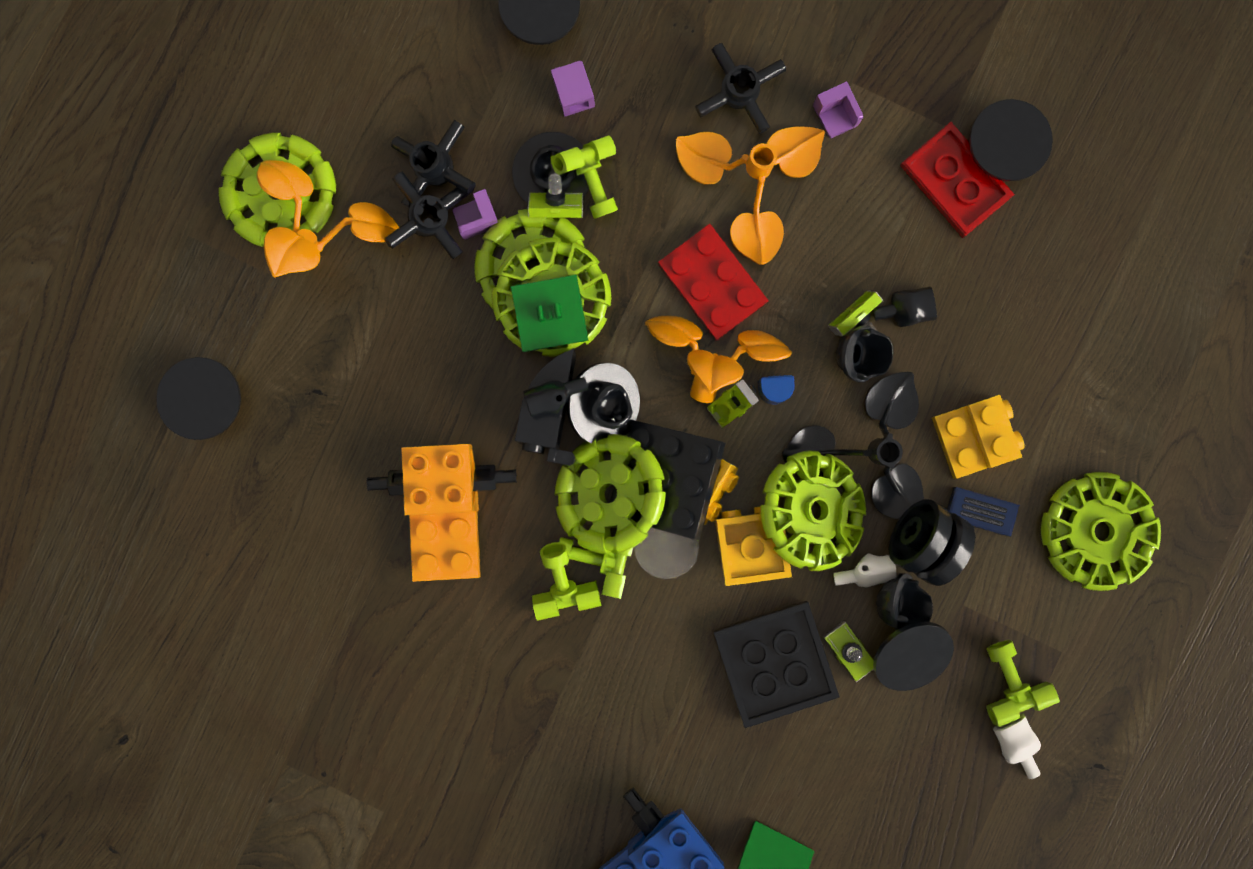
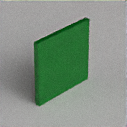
[511,275,589,352]
[737,821,814,869]

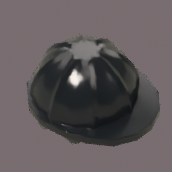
[836,326,894,382]
[876,573,933,630]

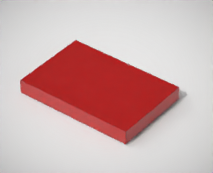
[900,122,1015,238]

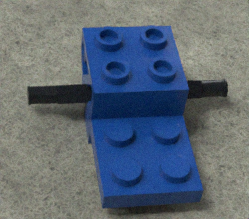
[599,787,725,869]

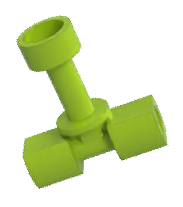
[551,135,618,219]
[559,530,633,599]
[532,542,602,621]
[986,640,1060,727]

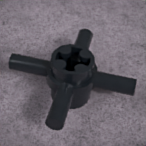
[695,43,786,134]
[391,120,476,208]
[384,171,470,259]

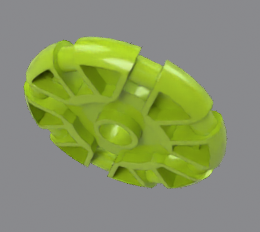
[219,133,336,247]
[474,209,591,322]
[492,237,611,357]
[554,434,666,554]
[761,450,866,571]
[1041,472,1161,591]

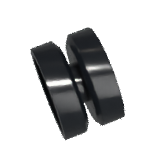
[888,499,976,586]

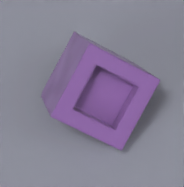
[551,61,595,117]
[813,81,864,138]
[453,189,498,240]

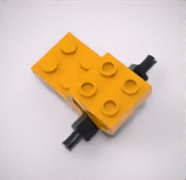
[367,444,517,582]

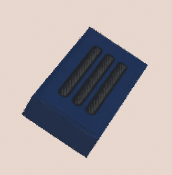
[947,487,1020,537]

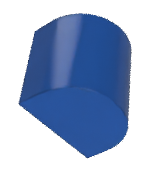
[757,375,795,405]

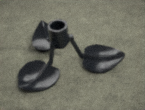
[782,372,924,519]

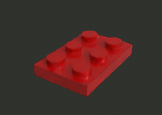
[658,224,769,341]

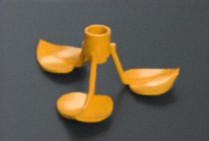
[676,127,825,265]
[257,160,399,278]
[644,316,792,403]

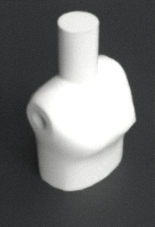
[833,553,897,588]
[993,714,1041,779]

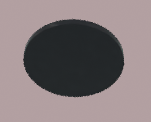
[499,0,580,45]
[969,99,1053,181]
[512,132,589,204]
[157,357,241,440]
[567,362,640,443]
[873,622,954,691]

